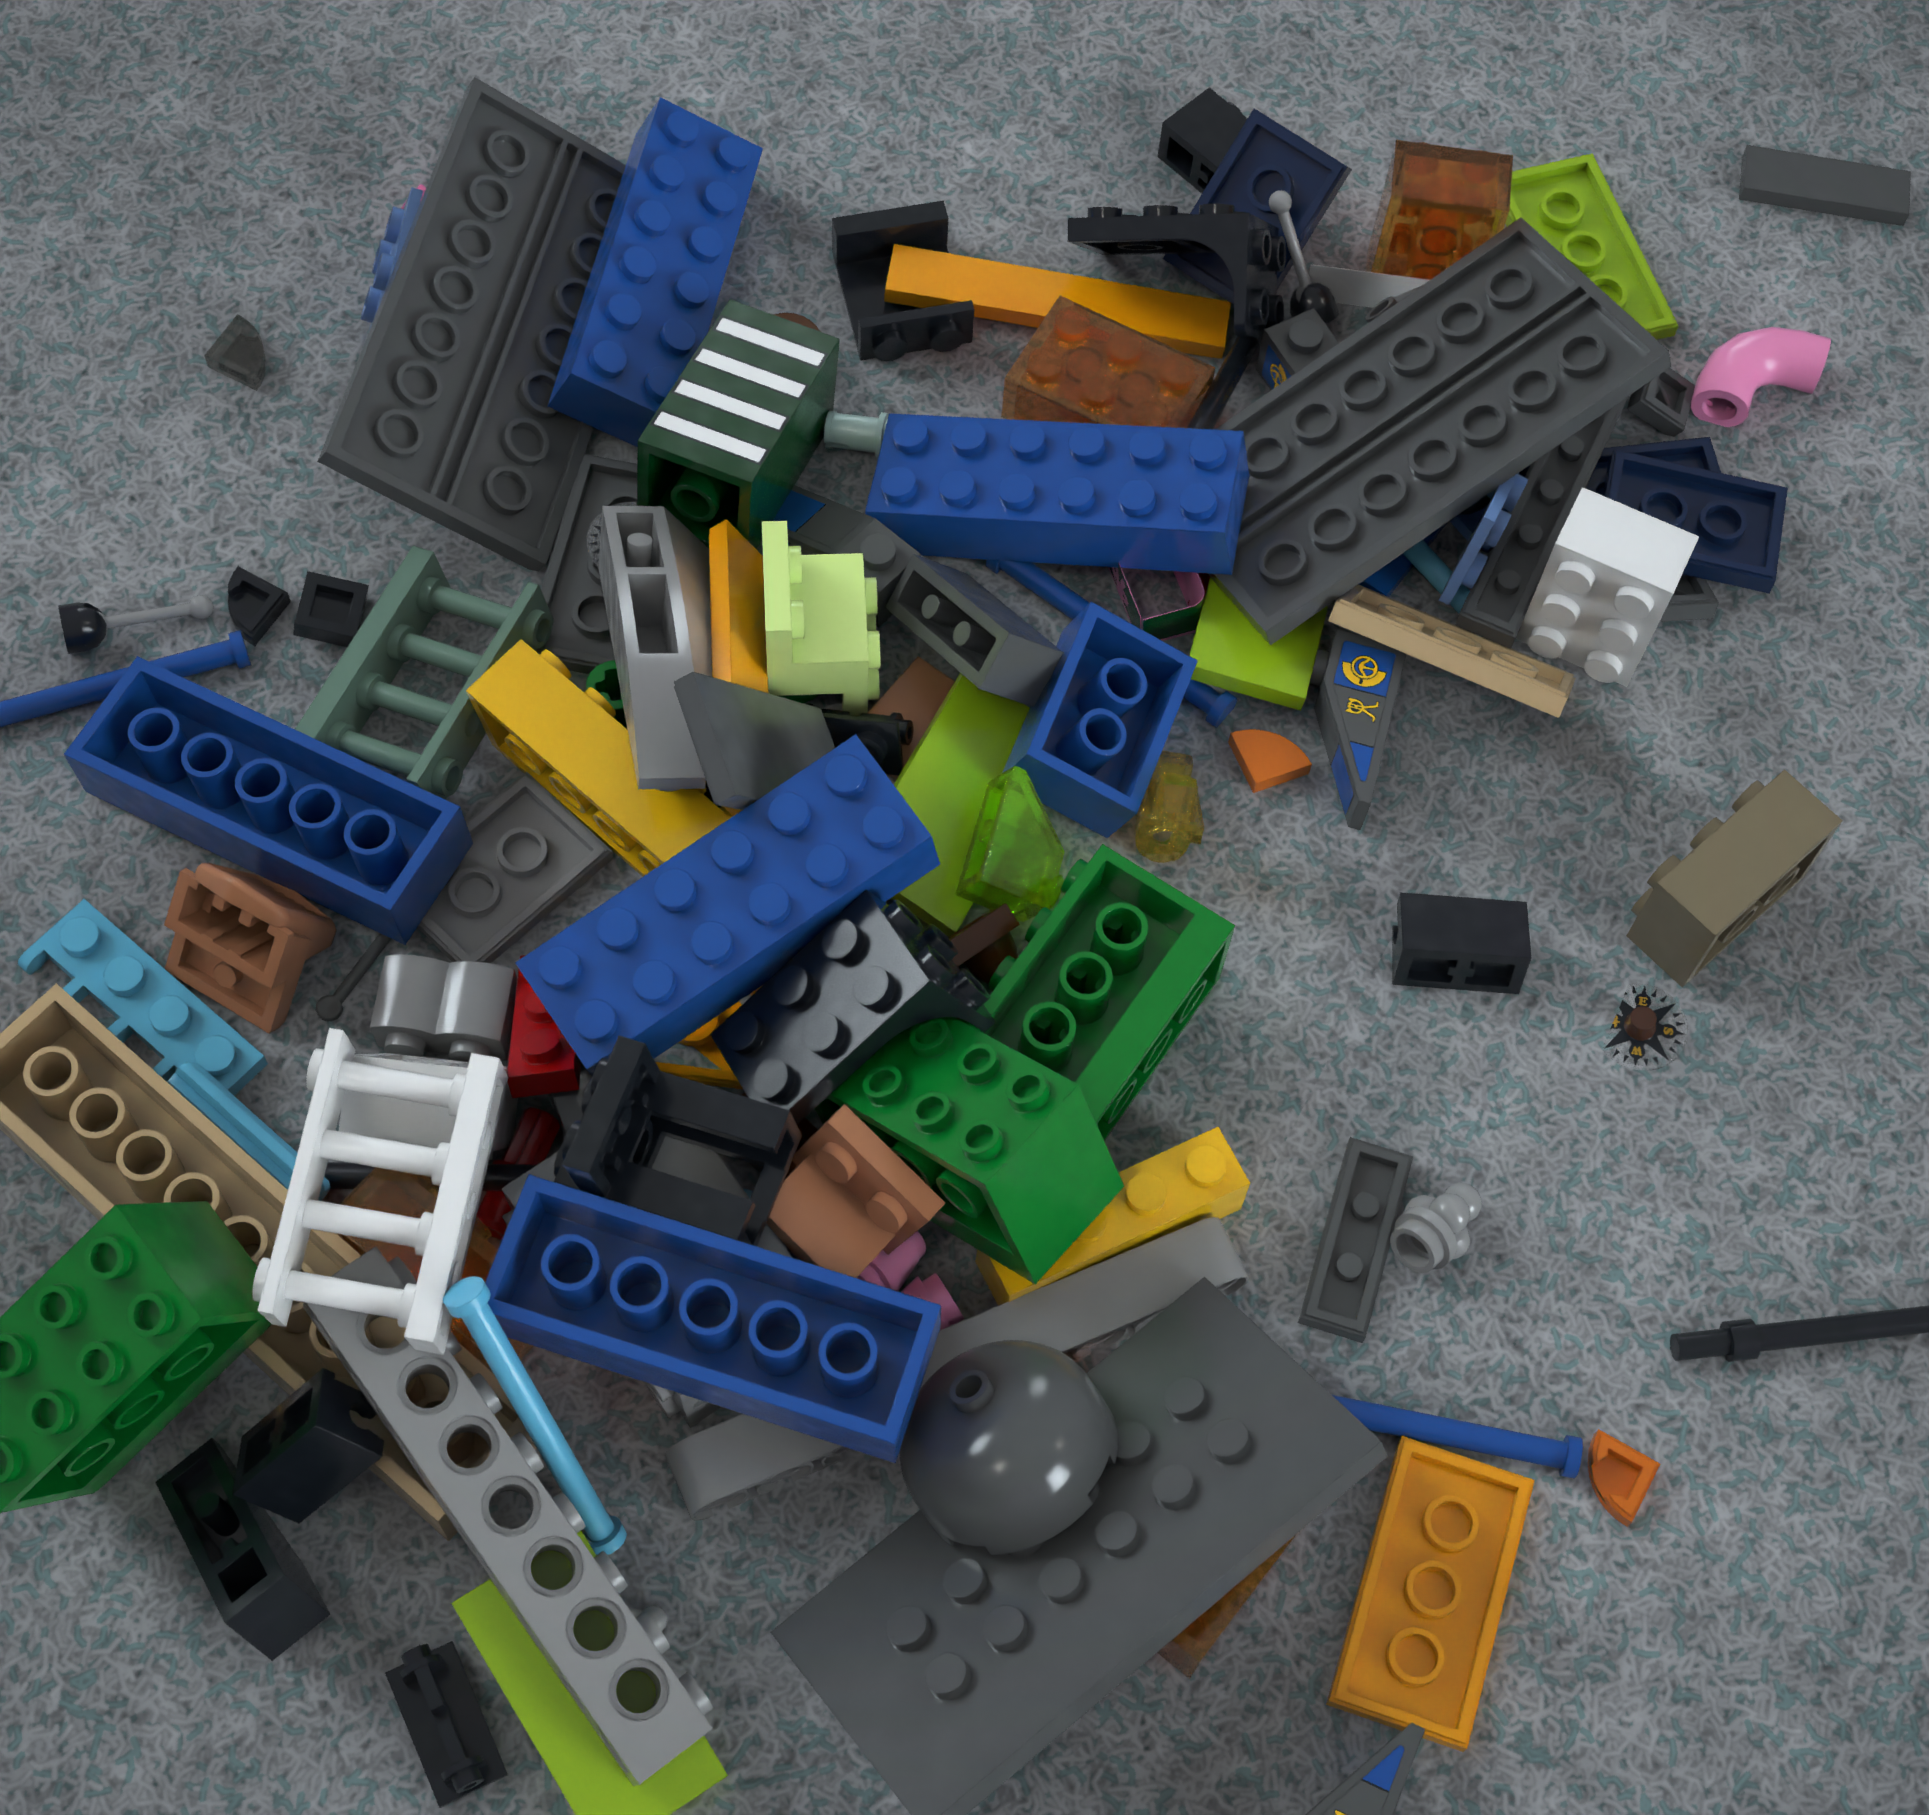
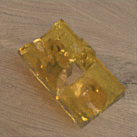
[1134,751,1204,863]

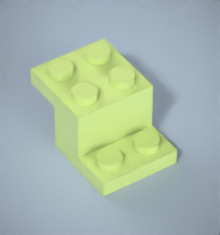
[762,521,881,716]

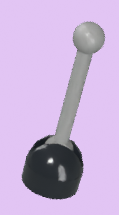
[1269,190,1339,324]
[58,595,214,654]

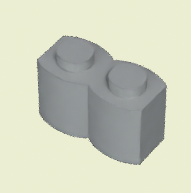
[370,955,517,1062]

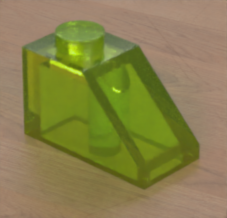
[955,765,1065,922]

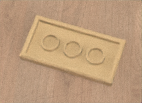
[1328,585,1576,718]

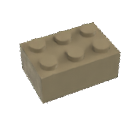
[1626,769,1843,987]

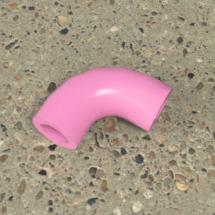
[1690,327,1831,427]

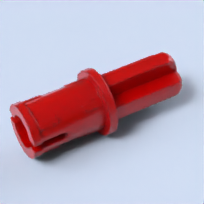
[473,1107,560,1240]

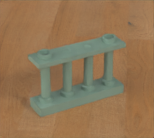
[295,546,554,800]

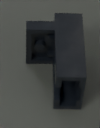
[554,1036,802,1246]

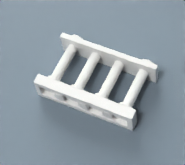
[252,1028,508,1355]

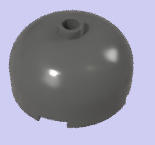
[899,1340,1119,1555]

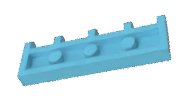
[18,899,268,1096]

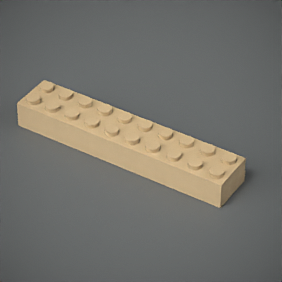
[0,983,537,1542]

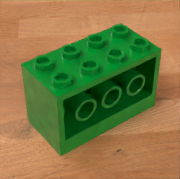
[959,844,1235,1142]
[815,1017,1124,1284]
[0,1201,272,1513]

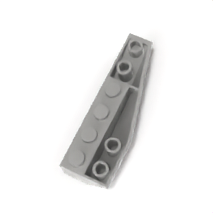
[598,506,712,792]

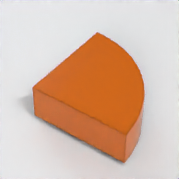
[1228,729,1312,793]
[1588,1429,1660,1527]

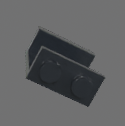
[832,200,974,361]

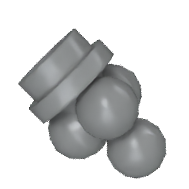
[1390,1183,1482,1273]

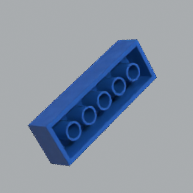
[548,97,763,447]
[865,413,1250,575]
[64,656,473,945]
[515,734,940,1077]
[485,1174,941,1463]

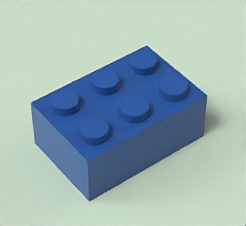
[999,602,1198,838]

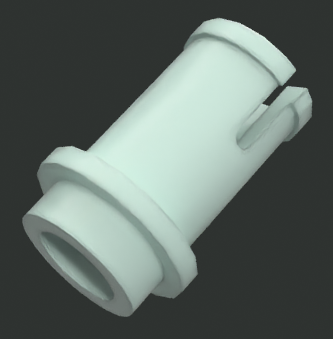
[824,411,889,459]

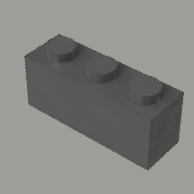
[885,554,1063,707]

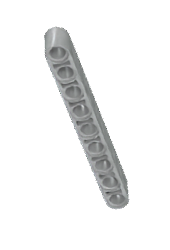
[665,1217,1250,1521]

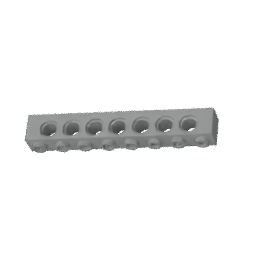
[303,1246,713,1786]

